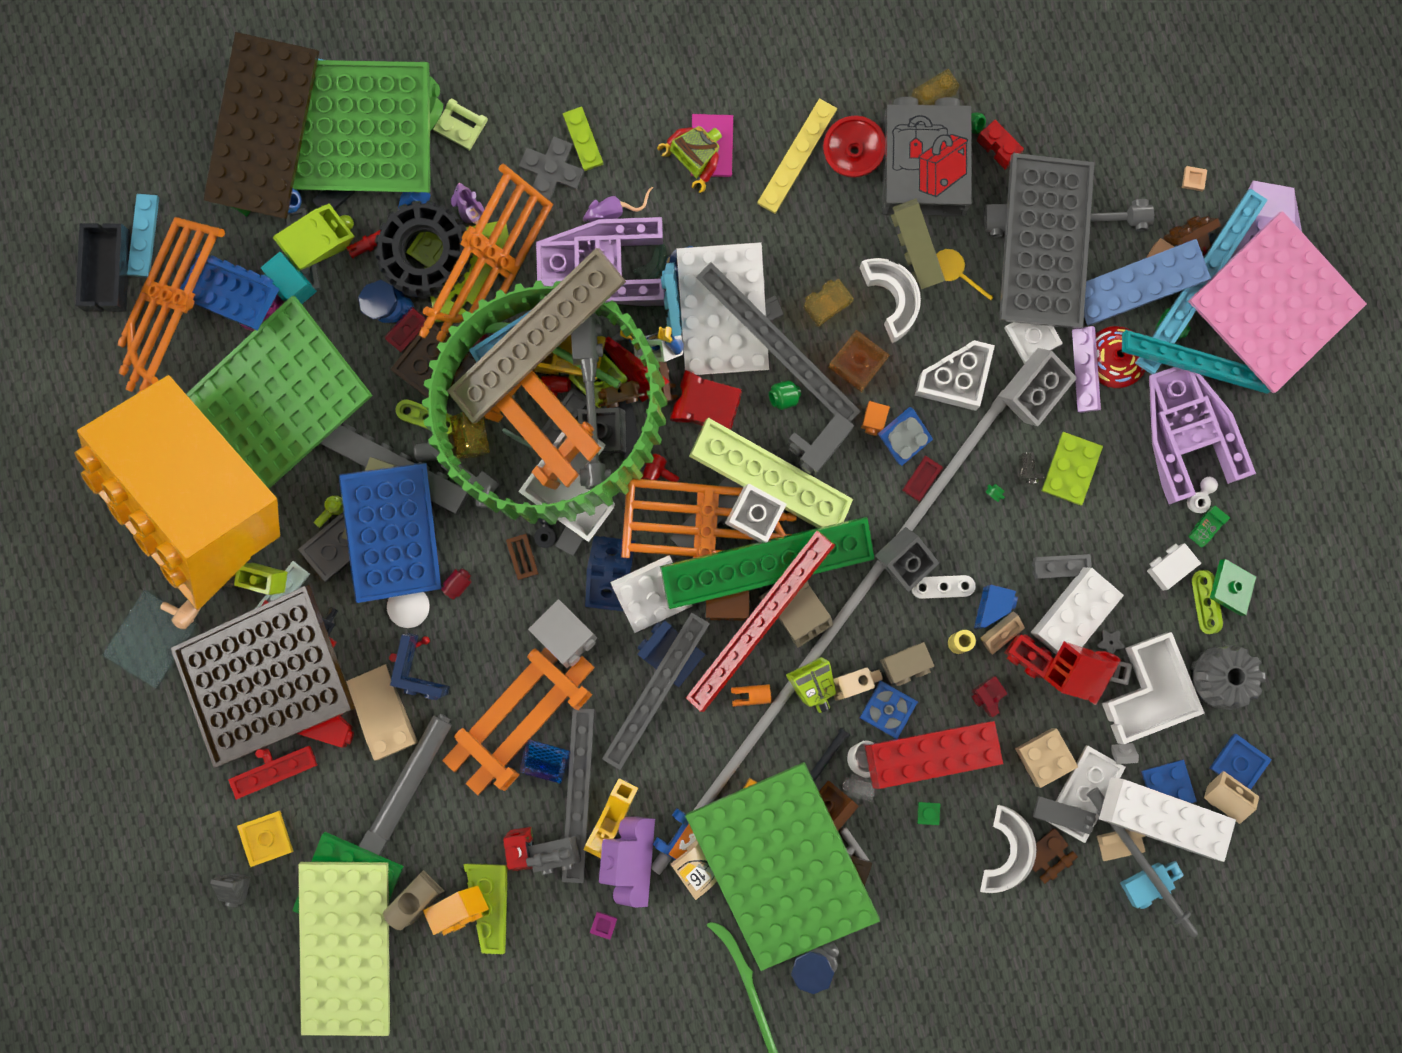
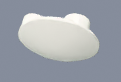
[387,592,430,628]

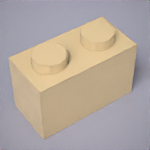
[1204,771,1259,824]

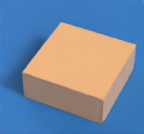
[1182,166,1207,191]

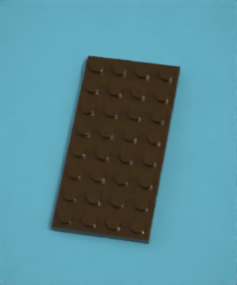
[203,32,320,219]

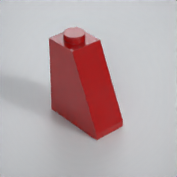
[297,715,354,748]

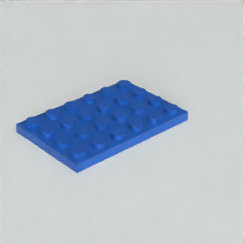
[339,463,441,603]

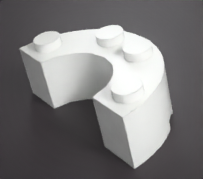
[860,258,921,343]
[980,805,1036,893]

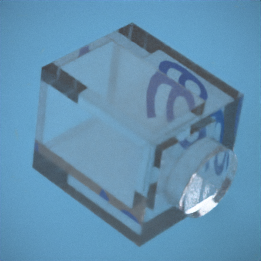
[843,774,875,802]

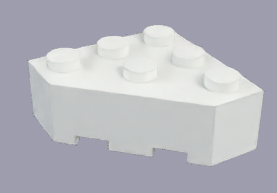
[915,340,995,411]

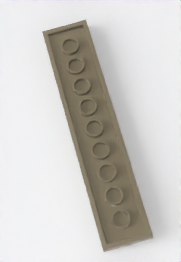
[447,248,626,423]

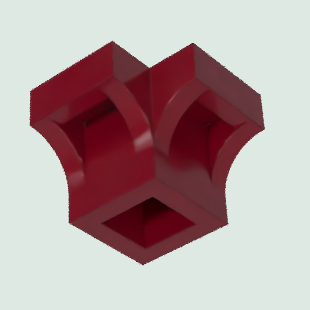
[971,676,1007,717]

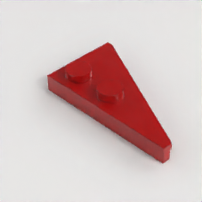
[604,336,669,402]

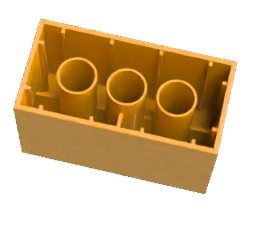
[74,375,280,610]

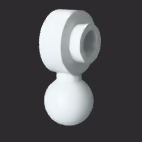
[1187,477,1218,513]

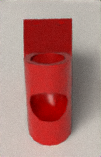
[670,370,742,430]
[1044,641,1121,705]

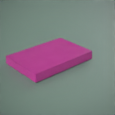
[691,114,733,177]

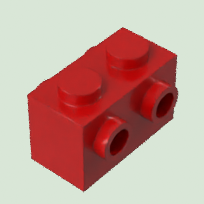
[1004,634,1054,679]

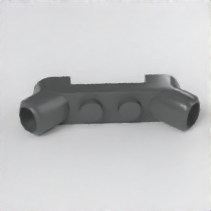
[414,441,500,508]

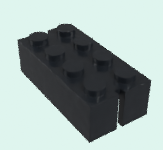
[75,223,130,312]

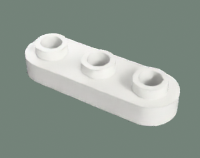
[911,575,975,599]

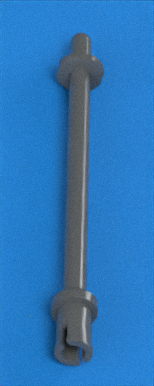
[1086,787,1198,938]

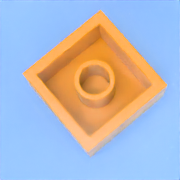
[423,886,489,936]

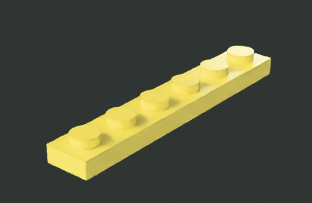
[757,98,837,214]

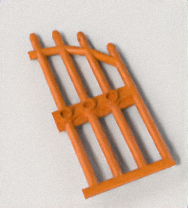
[419,164,553,342]
[118,217,225,394]
[621,478,797,558]

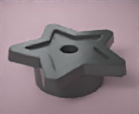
[1097,630,1125,654]

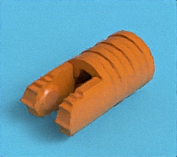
[731,684,771,706]

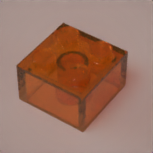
[829,330,890,393]

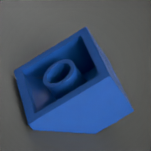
[974,585,1018,629]

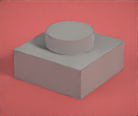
[1111,743,1139,764]

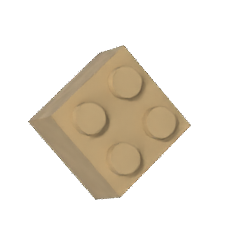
[1015,728,1078,788]

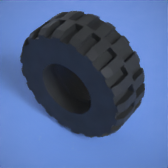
[375,201,473,299]

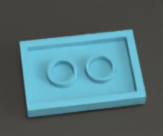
[661,262,682,336]

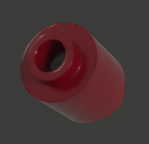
[441,568,472,600]

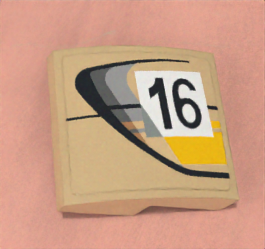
[671,840,717,900]

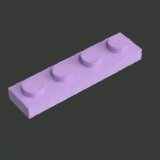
[1072,326,1101,413]

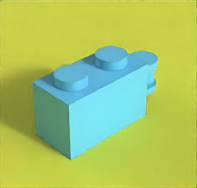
[1120,861,1184,909]

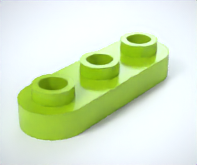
[396,400,457,435]
[1192,570,1223,634]

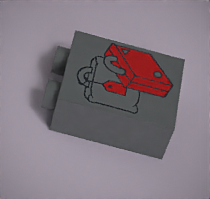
[882,97,971,216]

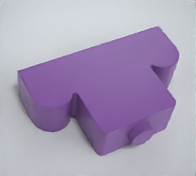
[599,817,655,907]

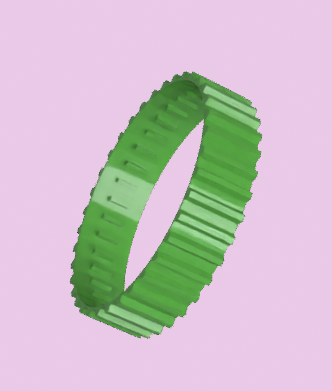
[422,281,667,525]

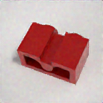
[977,119,1024,170]

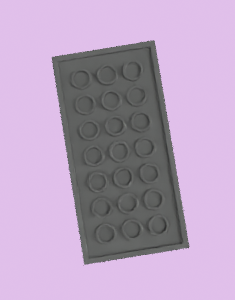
[999,153,1094,329]

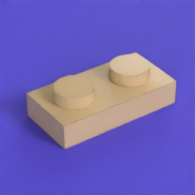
[981,611,1025,655]

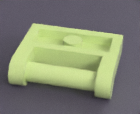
[433,98,488,151]

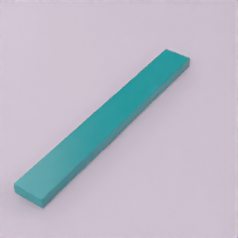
[1122,330,1271,394]

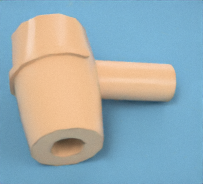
[160,600,201,630]

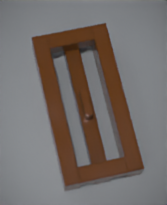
[506,534,539,580]

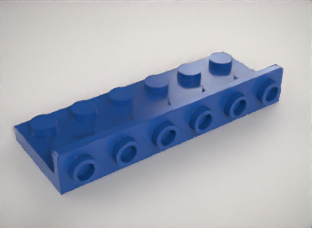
[180,251,280,331]

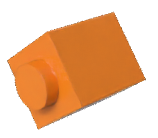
[861,401,890,436]

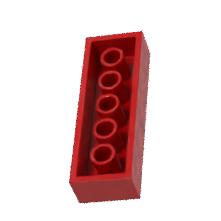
[864,721,1003,789]

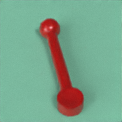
[389,636,430,662]

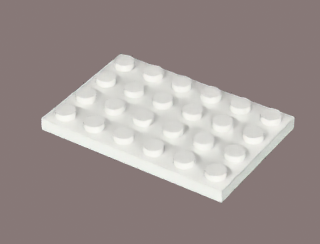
[677,242,769,375]

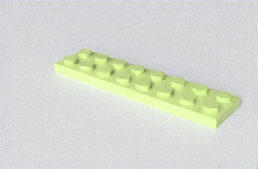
[689,418,853,528]

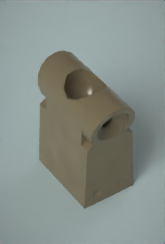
[758,581,833,648]
[383,870,445,930]

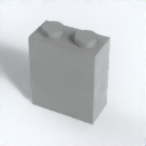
[528,599,597,668]

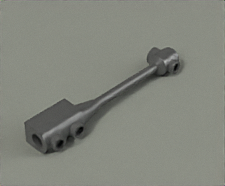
[983,199,1154,237]
[571,317,611,490]

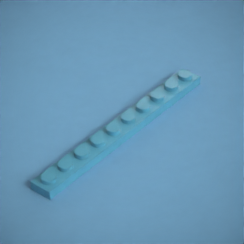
[1135,188,1268,375]

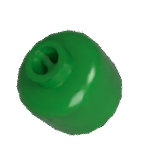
[768,380,801,410]

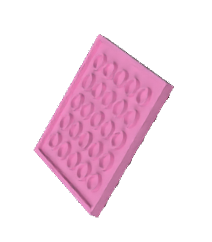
[1188,211,1366,393]

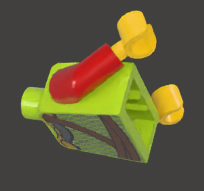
[657,126,722,193]

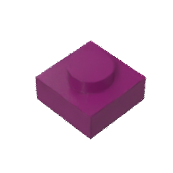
[590,911,618,940]

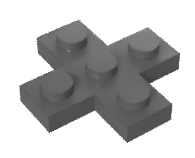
[519,137,584,201]

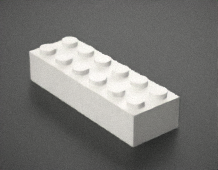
[1099,777,1236,862]

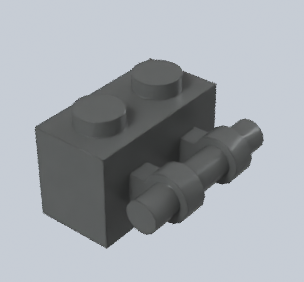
[526,836,581,875]

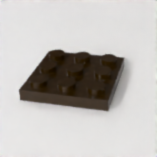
[390,324,476,399]

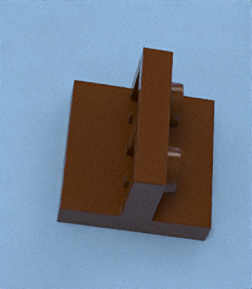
[819,780,859,831]

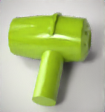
[314,496,343,528]

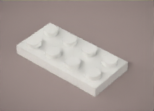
[1046,745,1126,843]

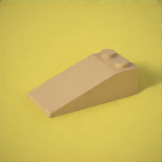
[346,664,418,761]

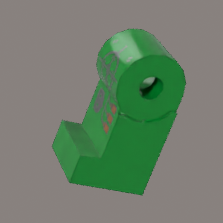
[1188,506,1230,548]

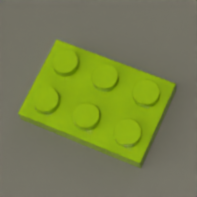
[1041,432,1103,506]

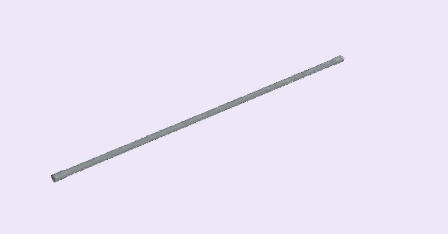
[651,390,1007,875]

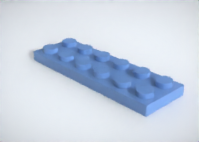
[1084,239,1211,326]

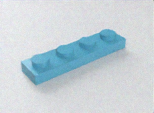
[127,194,159,277]

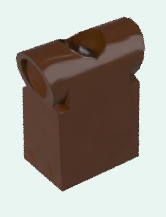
[706,590,749,621]

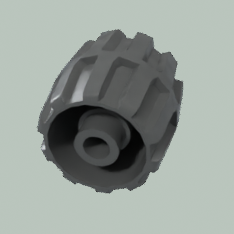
[1189,645,1266,710]

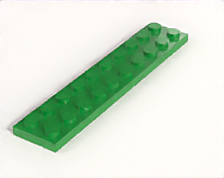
[660,517,874,609]

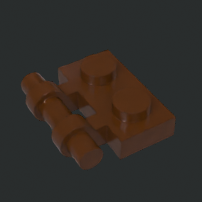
[1032,828,1078,884]

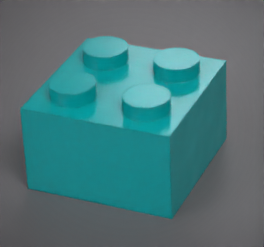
[261,252,317,304]

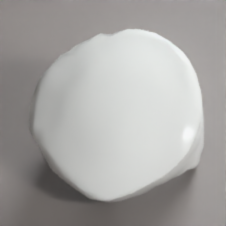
[847,741,873,778]

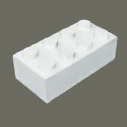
[1031,568,1124,655]

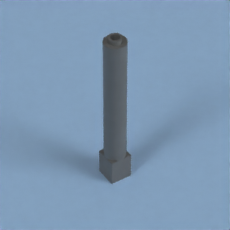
[359,713,452,856]

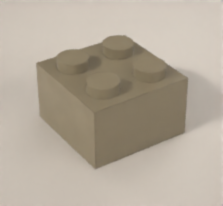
[880,642,934,686]

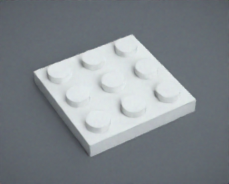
[610,555,692,633]

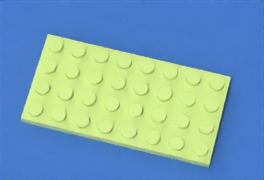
[299,862,390,1036]

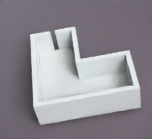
[519,432,615,542]
[1102,632,1204,744]

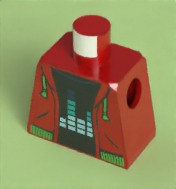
[504,827,534,871]

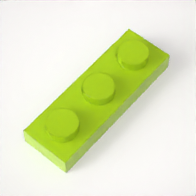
[563,107,604,171]

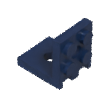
[585,536,636,611]
[637,621,706,688]
[390,633,450,700]

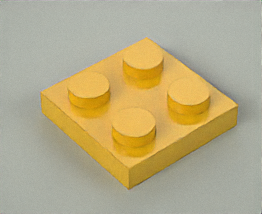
[237,811,294,867]

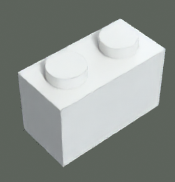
[1147,543,1201,591]

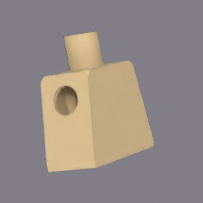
[833,667,882,701]

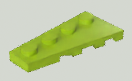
[464,864,508,954]

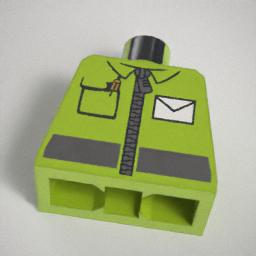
[786,657,836,713]

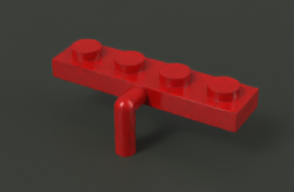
[228,746,318,799]

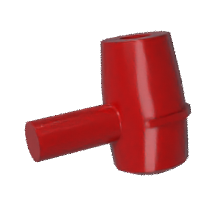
[540,374,571,398]
[641,454,679,482]

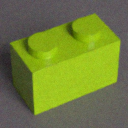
[234,563,288,595]

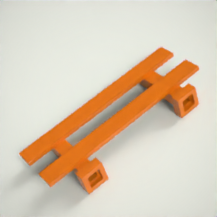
[484,368,601,490]
[442,647,595,796]

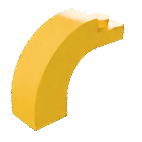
[583,779,638,858]

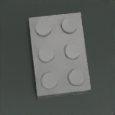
[999,348,1077,426]

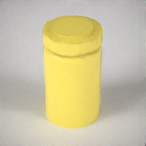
[948,630,976,654]

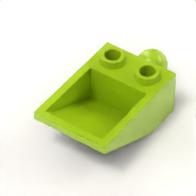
[273,203,355,271]

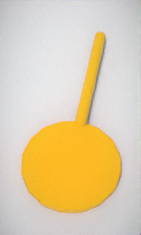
[936,249,993,300]

